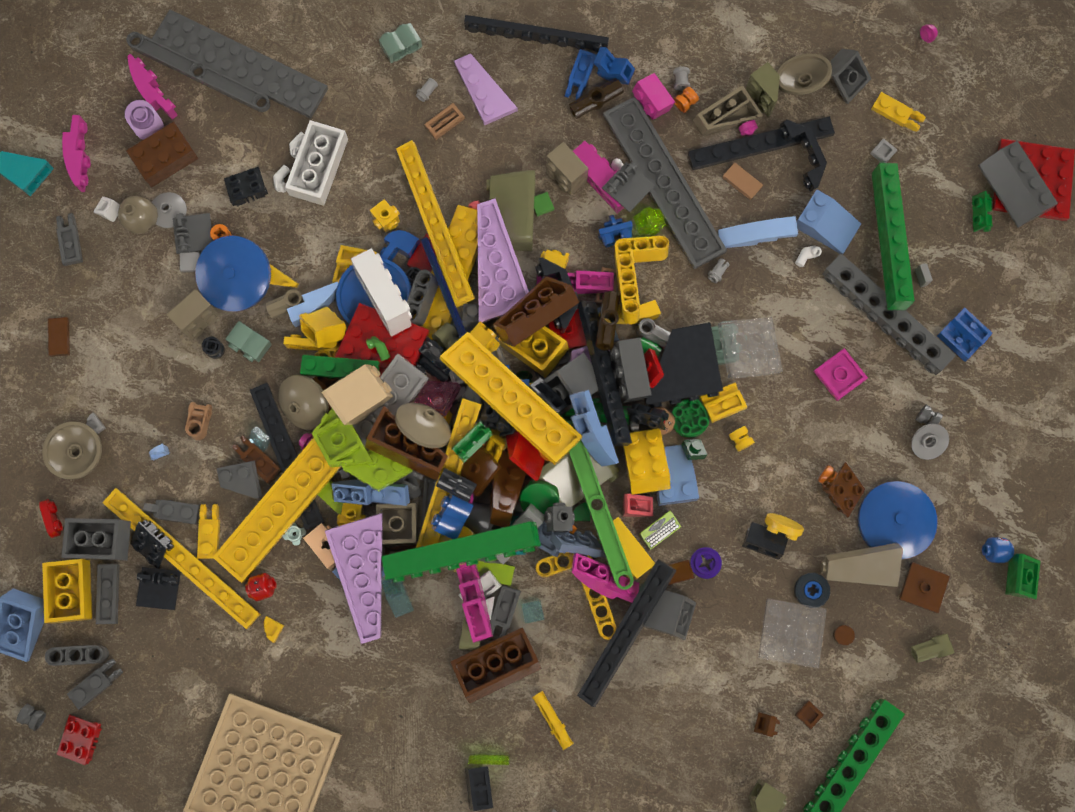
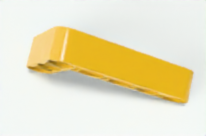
[614,236,669,325]
[536,552,617,640]

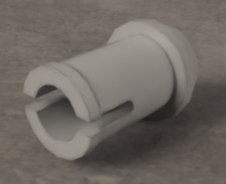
[416,78,438,102]
[708,259,729,283]

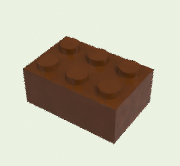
[126,122,199,188]

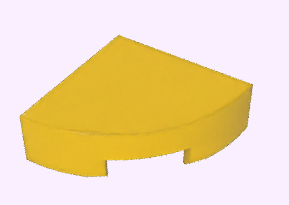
[264,616,284,643]

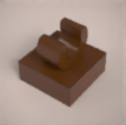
[754,712,780,737]

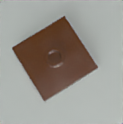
[460,445,501,496]
[899,562,950,613]

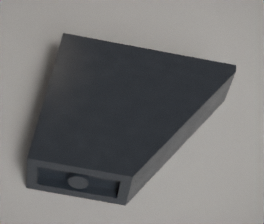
[645,322,723,408]

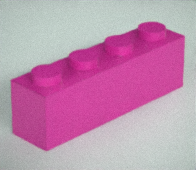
[573,141,624,214]

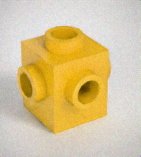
[370,199,400,233]
[337,503,367,526]

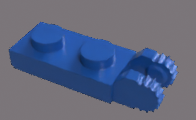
[565,49,597,100]

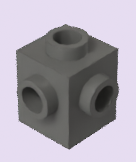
[544,503,575,532]

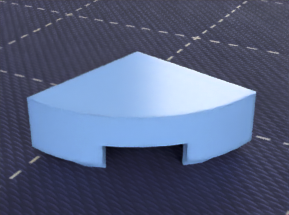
[149,444,170,460]

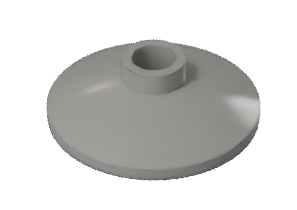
[152,192,187,228]
[911,424,949,460]

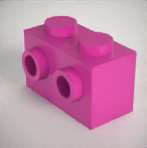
[632,73,675,120]

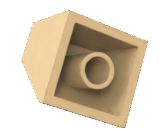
[321,364,393,425]

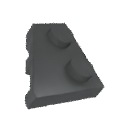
[217,461,262,499]

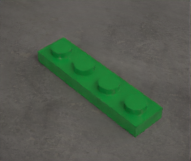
[300,355,380,379]

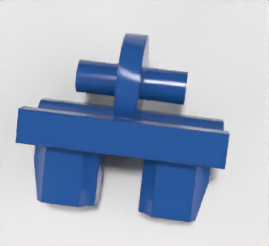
[598,215,633,248]

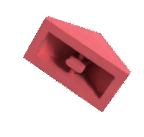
[623,494,653,517]

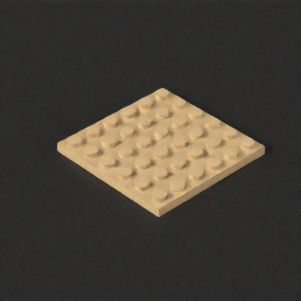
[183,694,342,812]

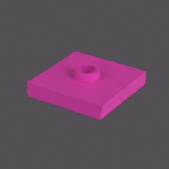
[813,348,868,401]

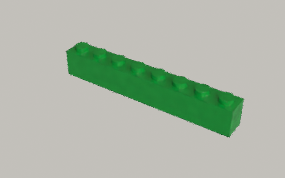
[871,163,915,310]
[381,522,541,583]

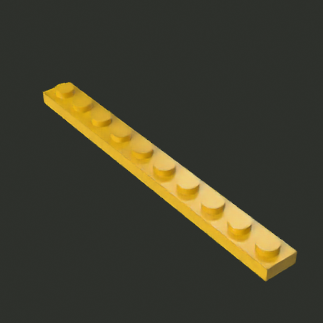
[396,140,475,307]
[102,488,261,629]

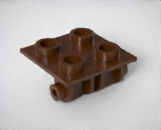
[822,462,865,518]

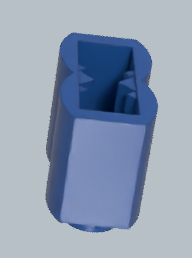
[431,493,473,539]

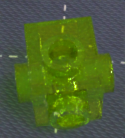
[633,207,666,236]

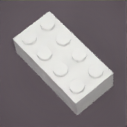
[285,120,348,206]
[351,248,412,336]

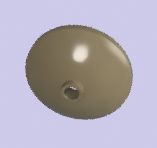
[777,54,832,95]
[278,375,329,430]
[395,403,451,448]
[42,422,102,480]

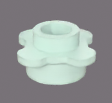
[283,523,306,546]

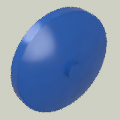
[195,236,271,312]
[336,258,412,324]
[858,481,937,559]

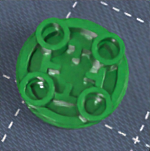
[671,399,709,438]
[520,480,560,514]

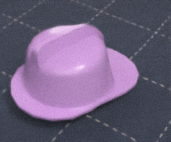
[125,100,164,140]

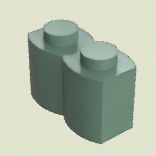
[379,23,422,63]
[225,321,272,363]

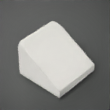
[94,197,120,222]
[486,597,495,620]

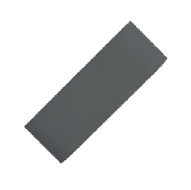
[407,270,439,326]
[45,645,109,666]

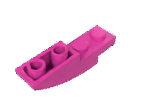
[128,54,177,120]
[62,115,91,192]
[572,553,640,603]

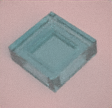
[249,426,270,451]
[521,600,545,624]

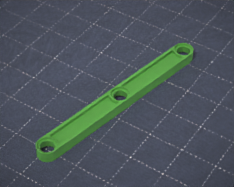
[567,421,634,590]

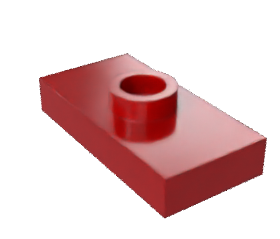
[644,348,664,388]

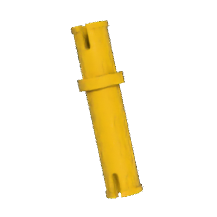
[532,691,574,750]

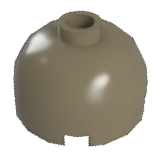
[118,195,158,234]

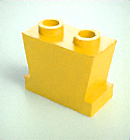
[299,306,347,348]

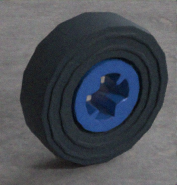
[794,573,830,608]

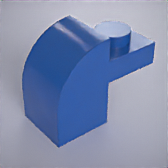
[594,47,635,85]
[380,230,420,261]

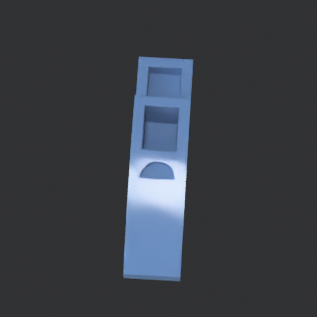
[569,390,619,466]
[332,479,410,506]

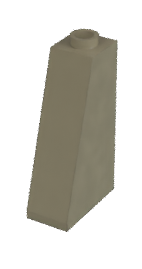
[821,543,903,587]

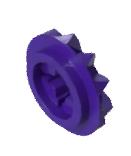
[690,547,722,579]

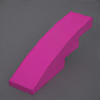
[536,270,614,294]
[456,563,493,643]

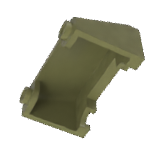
[487,170,536,252]
[531,450,620,512]

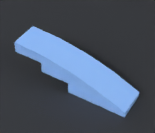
[718,216,798,248]

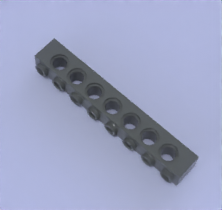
[822,254,956,375]

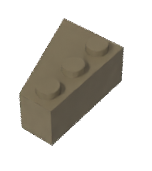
[693,85,763,135]

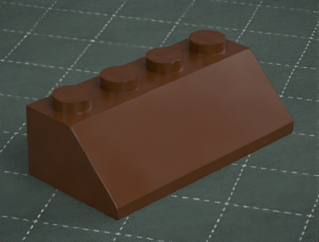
[450,627,542,703]

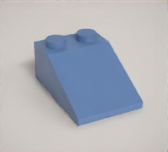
[796,190,861,254]
[656,445,699,506]
[0,588,44,662]

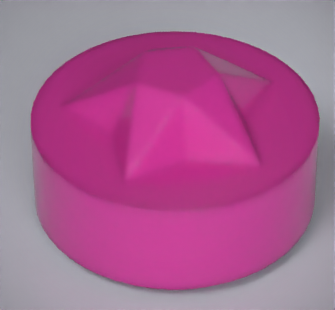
[738,120,758,136]

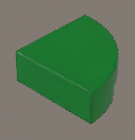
[573,502,590,522]

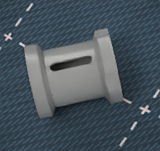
[673,67,690,91]

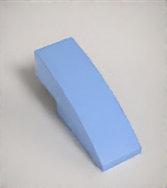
[287,282,338,327]

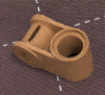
[185,402,212,440]

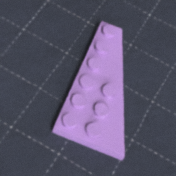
[477,199,529,323]
[325,513,383,644]

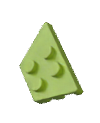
[312,408,373,467]
[342,450,413,492]

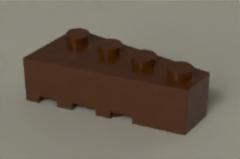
[493,276,579,347]
[365,406,448,481]
[490,450,527,527]

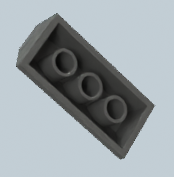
[978,141,1058,228]

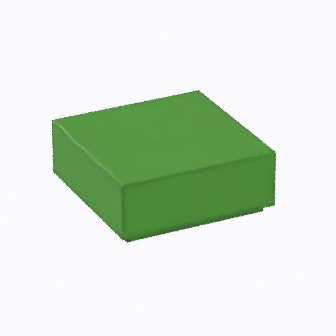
[534,192,554,217]

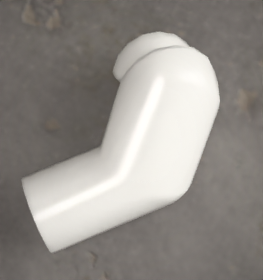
[795,246,822,267]

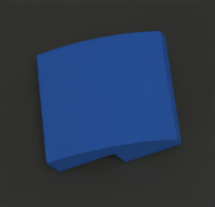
[937,307,993,362]

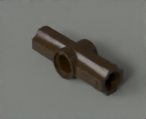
[569,78,624,119]
[595,291,620,351]

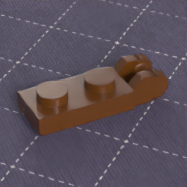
[231,435,282,484]

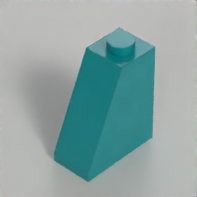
[0,151,54,197]

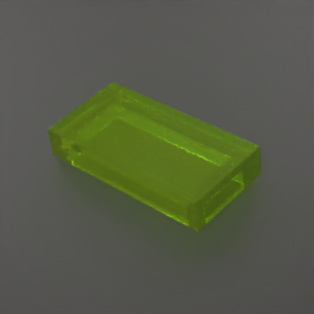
[468,754,510,765]

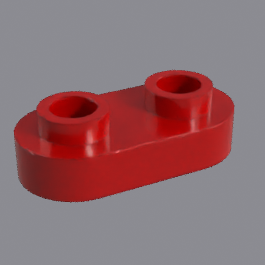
[39,499,63,538]

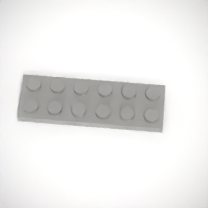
[353,354,429,451]

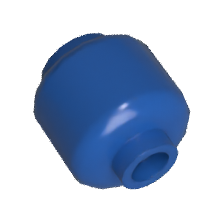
[982,537,1014,563]

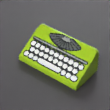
[639,510,681,550]

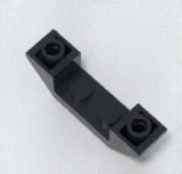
[779,120,827,192]
[535,257,579,334]

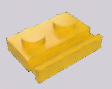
[700,382,747,423]

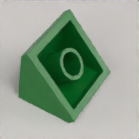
[1005,554,1041,600]

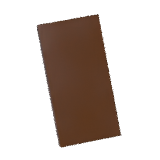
[48,317,70,357]

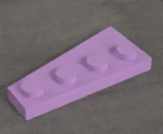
[454,54,518,125]

